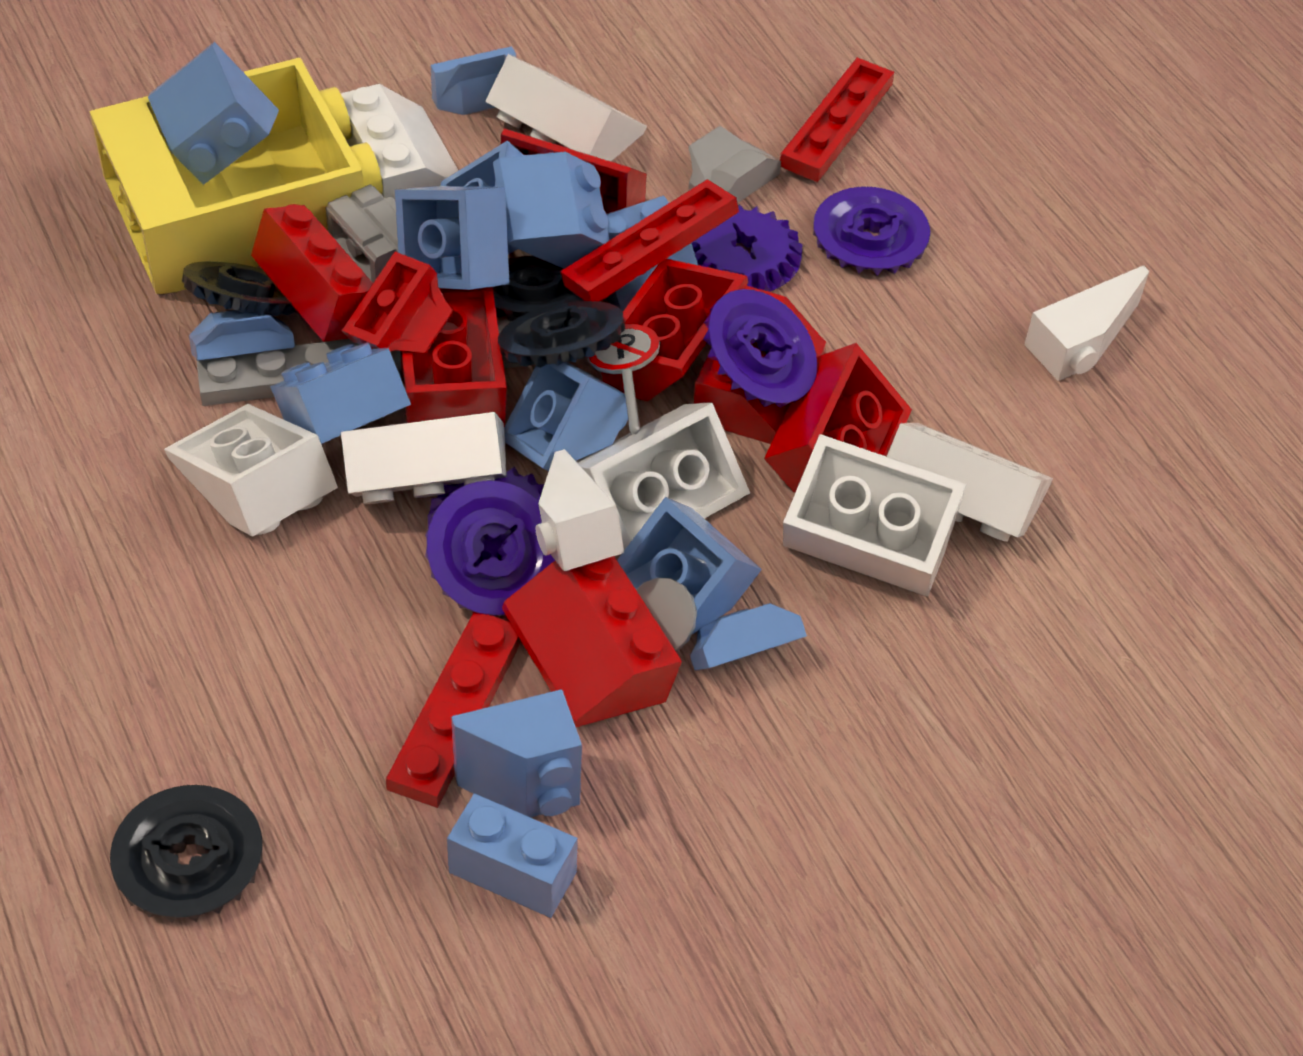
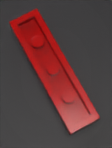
[780,57,895,182]
[561,179,739,301]
[386,612,521,808]

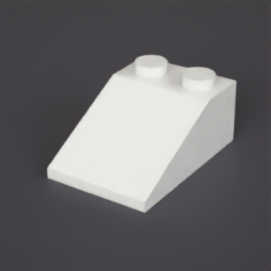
[164,404,338,537]

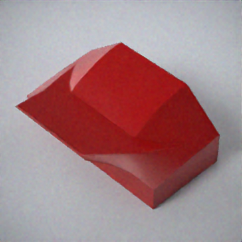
[342,251,453,353]

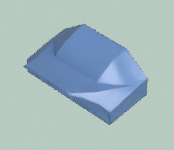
[430,46,516,115]
[189,310,295,361]
[690,603,807,670]

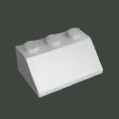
[485,54,647,161]
[341,84,459,200]
[576,403,750,555]
[341,412,506,504]
[887,423,1053,542]
[783,434,966,597]

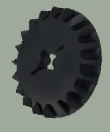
[493,255,584,321]
[182,261,298,316]
[498,301,625,368]
[110,785,263,923]

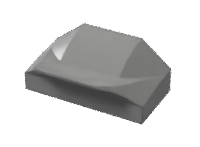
[688,126,781,203]

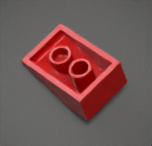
[400,287,507,427]

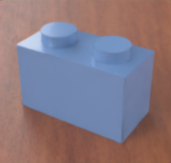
[447,793,578,918]

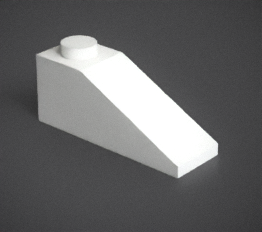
[1024,265,1149,381]
[536,449,624,571]

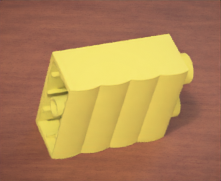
[89,57,383,294]

